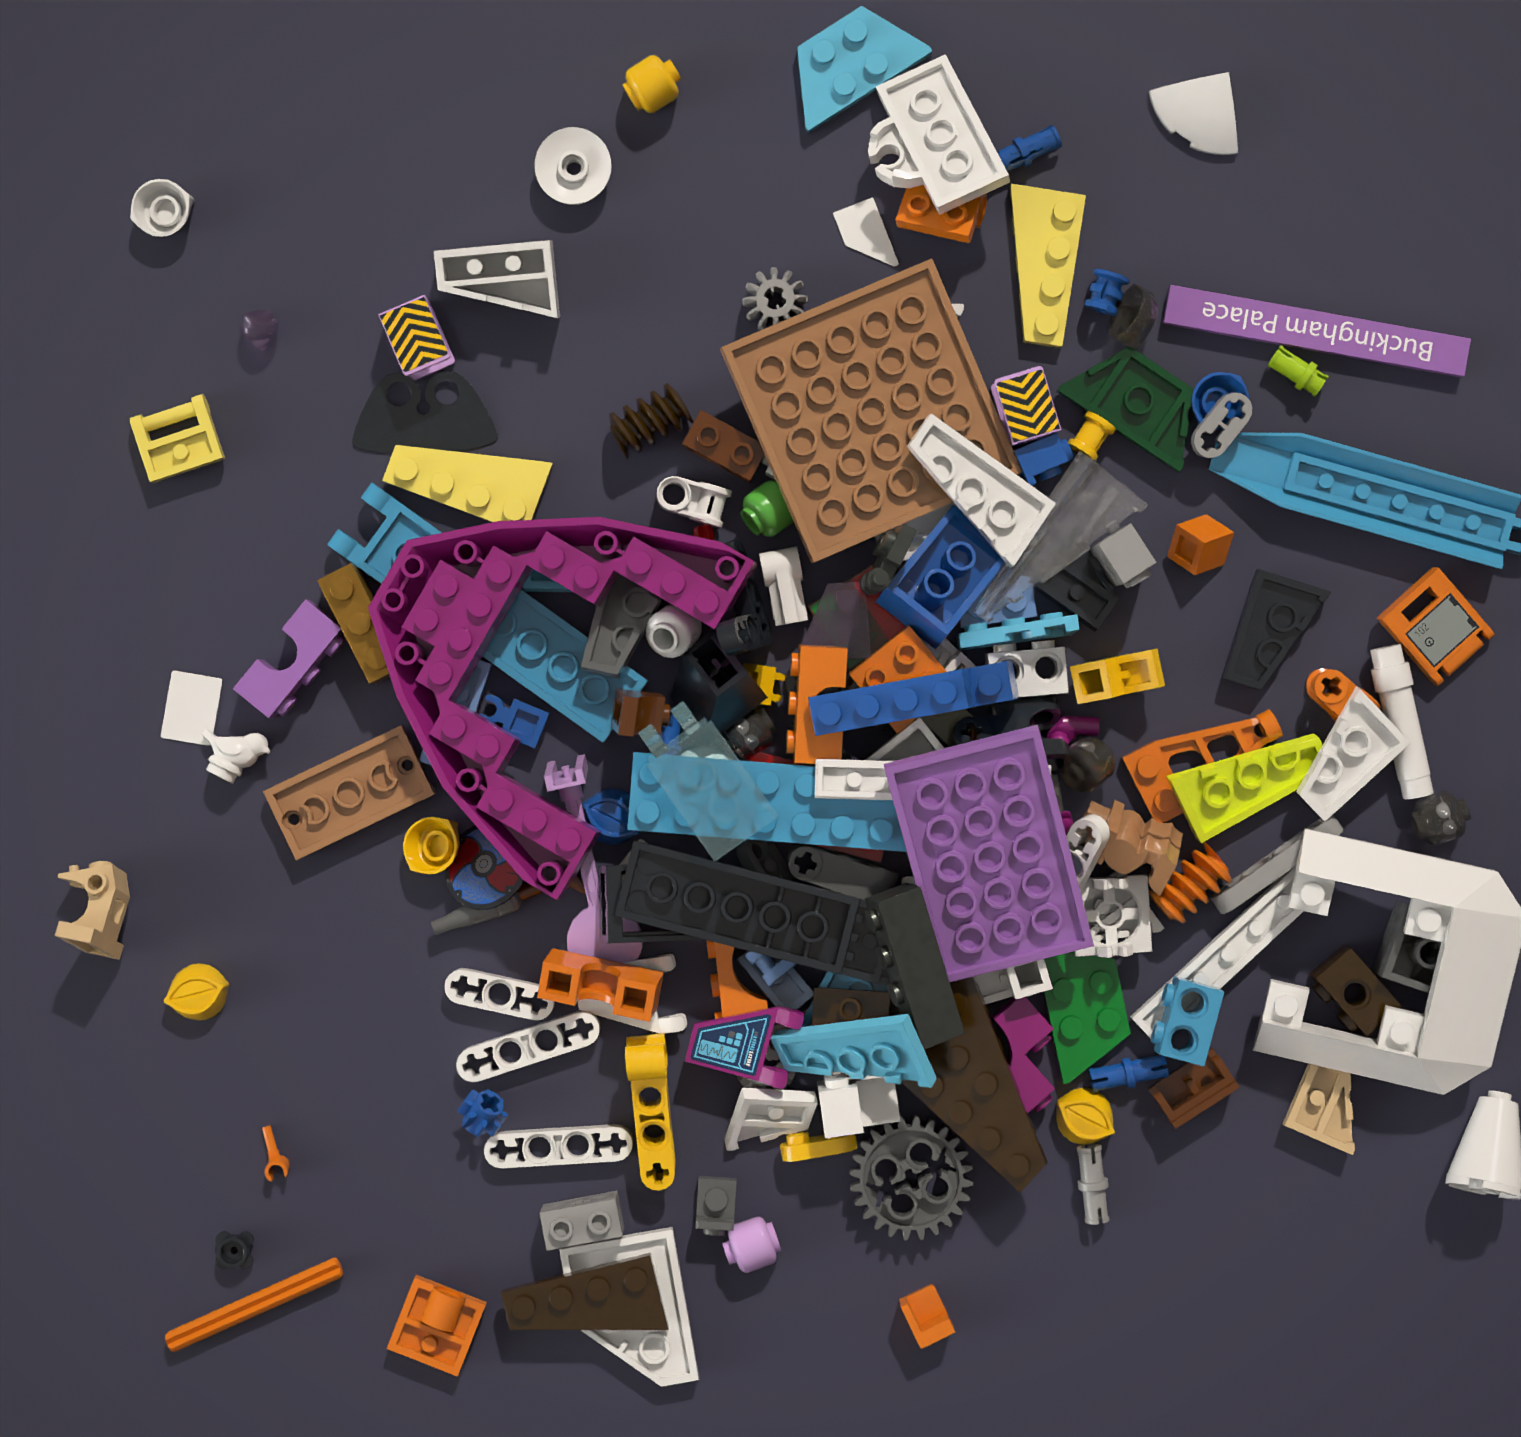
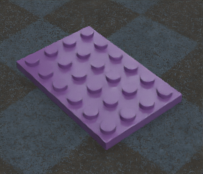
[884,724,1094,982]

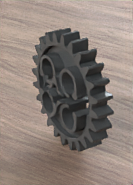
[849,1114,973,1240]

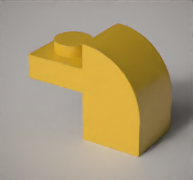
[1070,648,1165,704]

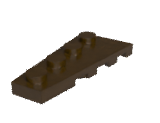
[501,1252,669,1330]

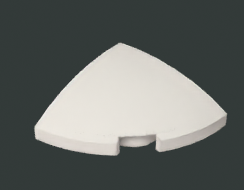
[1149,72,1238,155]

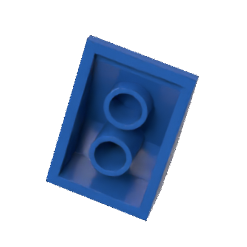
[876,505,1005,650]

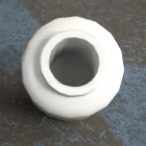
[646,604,702,658]

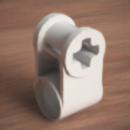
[656,476,732,528]

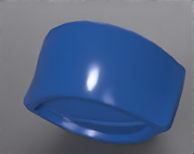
[1191,372,1249,430]
[582,788,640,845]

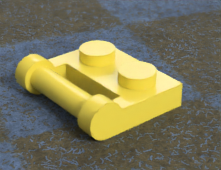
[130,394,225,483]

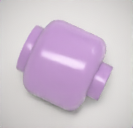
[722,1216,782,1273]

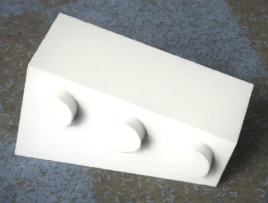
[434,240,560,318]

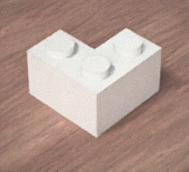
[817,1072,900,1138]

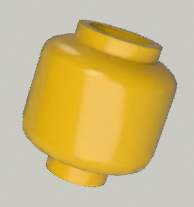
[622,55,681,113]

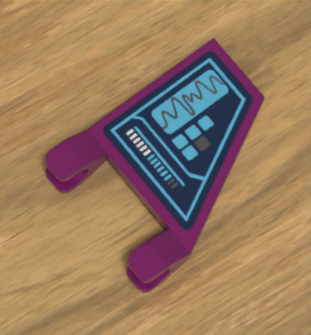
[685,1006,804,1089]

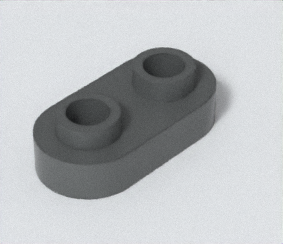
[736,839,795,881]

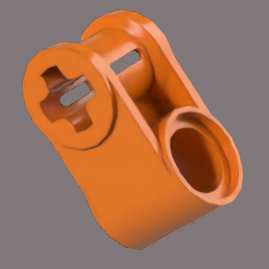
[1305,668,1381,722]

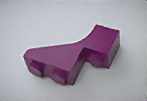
[991,996,1055,1113]

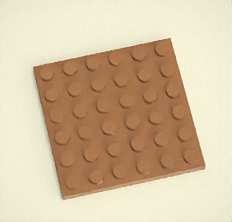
[720,259,1022,563]

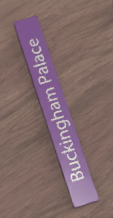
[1162,285,1471,378]

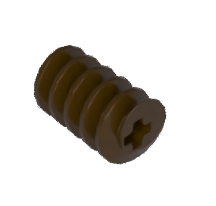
[609,383,694,459]

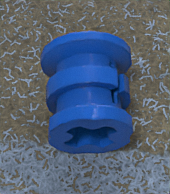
[1084,269,1130,316]

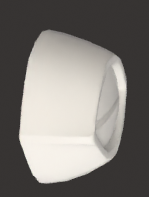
[130,179,195,237]

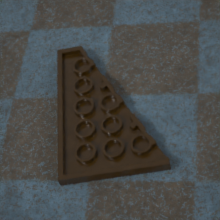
[887,977,1048,1193]

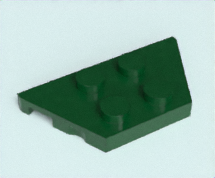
[1056,346,1193,473]

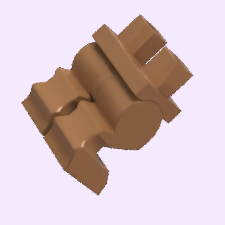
[1082,800,1183,896]

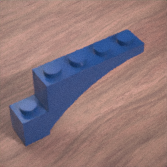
[808,660,1019,736]

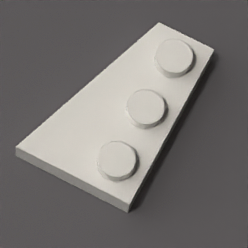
[1296,686,1411,821]

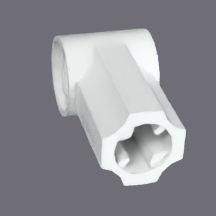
[759,546,808,626]

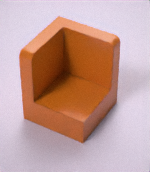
[1167,515,1234,575]
[899,1284,956,1349]

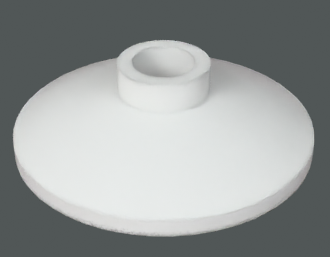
[535,127,612,205]

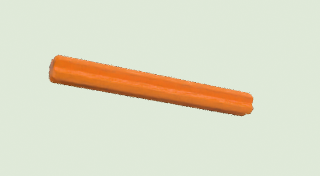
[165,1258,344,1352]

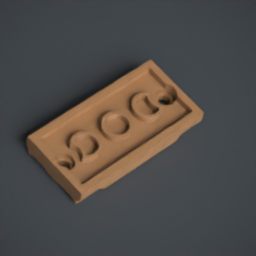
[263,725,436,860]

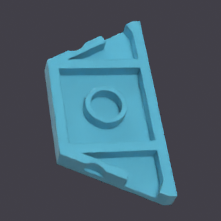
[797,6,932,133]

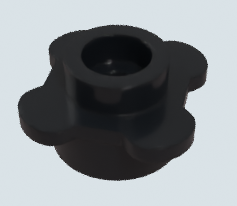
[215,1231,254,1269]

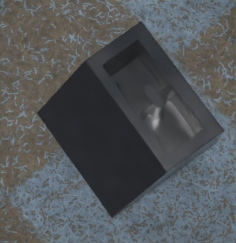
[670,629,768,745]

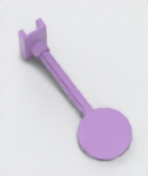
[544,754,642,963]

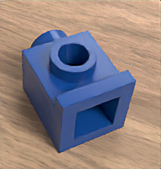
[1014,433,1074,486]

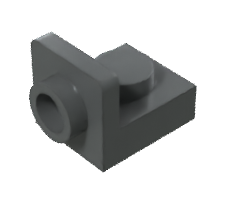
[695,1176,737,1236]

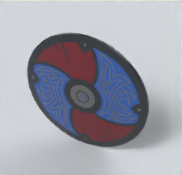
[445,825,523,910]

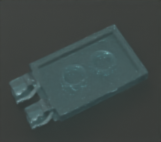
[638,701,779,861]

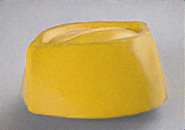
[403,817,460,874]
[163,963,229,1020]
[1056,1088,1115,1145]

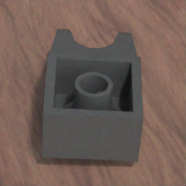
[1372,900,1521,993]

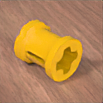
[1068,411,1116,461]

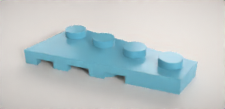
[771,1014,937,1088]

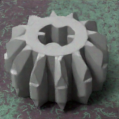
[742,267,808,331]

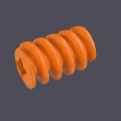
[1148,842,1233,924]

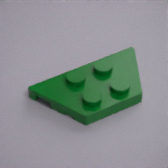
[1043,952,1131,1084]

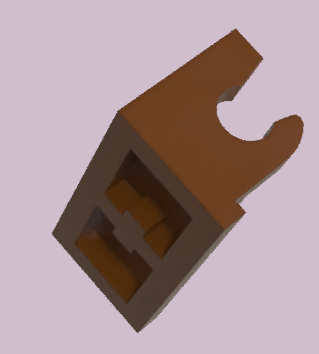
[1147,1047,1240,1129]

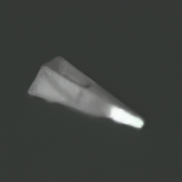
[973,451,1148,623]

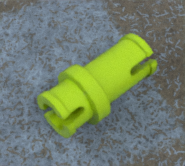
[1267,345,1329,397]

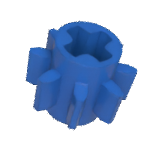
[457,1089,508,1137]

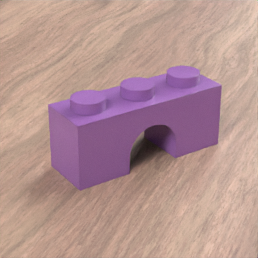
[233,599,346,718]

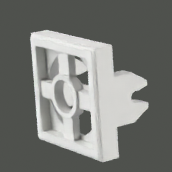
[1073,874,1152,958]

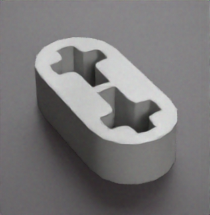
[1191,393,1252,458]

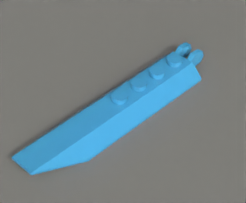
[1208,432,1521,569]

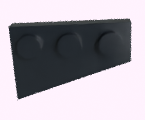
[1222,569,1331,690]

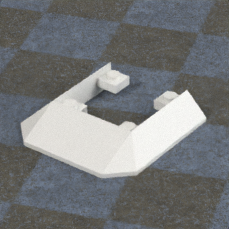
[1253,828,1521,1095]

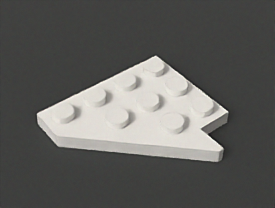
[559,1227,699,1387]

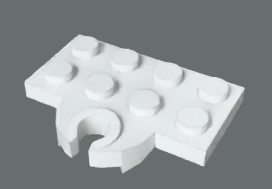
[868,55,1010,215]

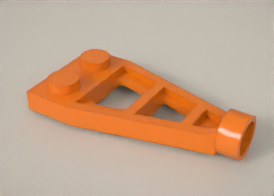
[1121,709,1283,823]

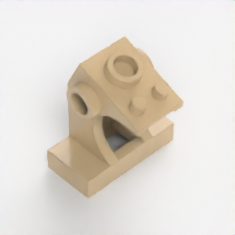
[55,861,130,960]

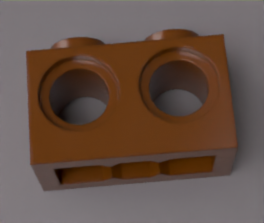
[682,410,765,484]

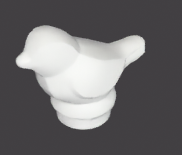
[201,728,270,784]

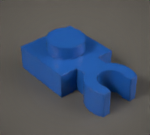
[479,695,550,749]

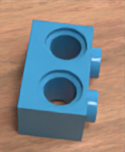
[1151,976,1224,1066]

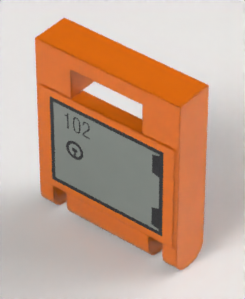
[1376,567,1495,686]

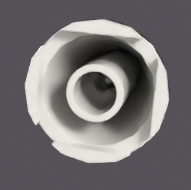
[1445,1091,1521,1200]

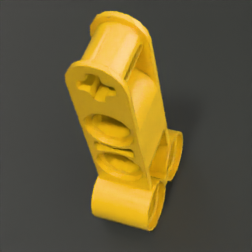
[625,1033,675,1191]

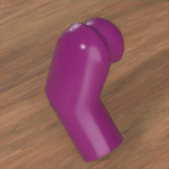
[1046,715,1099,745]

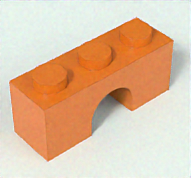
[786,645,848,764]
[537,948,664,1022]

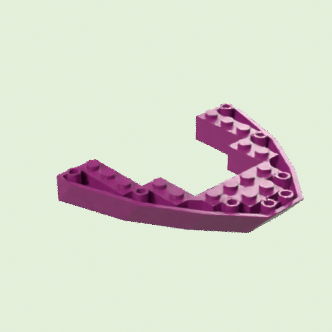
[368,517,757,900]

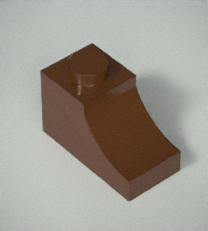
[611,688,670,737]

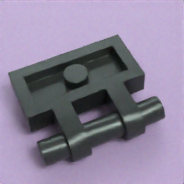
[859,523,918,595]

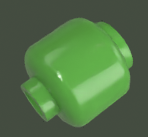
[740,480,794,537]

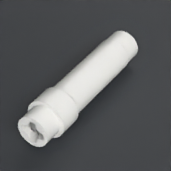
[1370,644,1434,799]

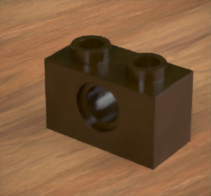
[1309,945,1401,1036]

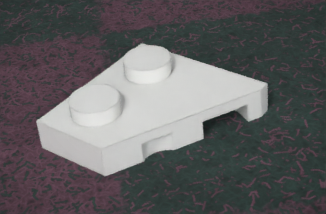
[724,1088,818,1151]

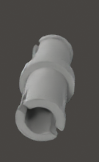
[1077,1143,1110,1225]

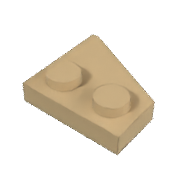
[1282,1063,1355,1155]

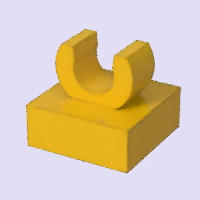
[743,663,785,706]

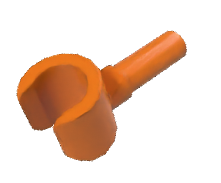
[262,1125,290,1182]

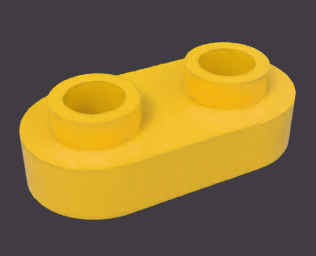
[780,1132,858,1162]

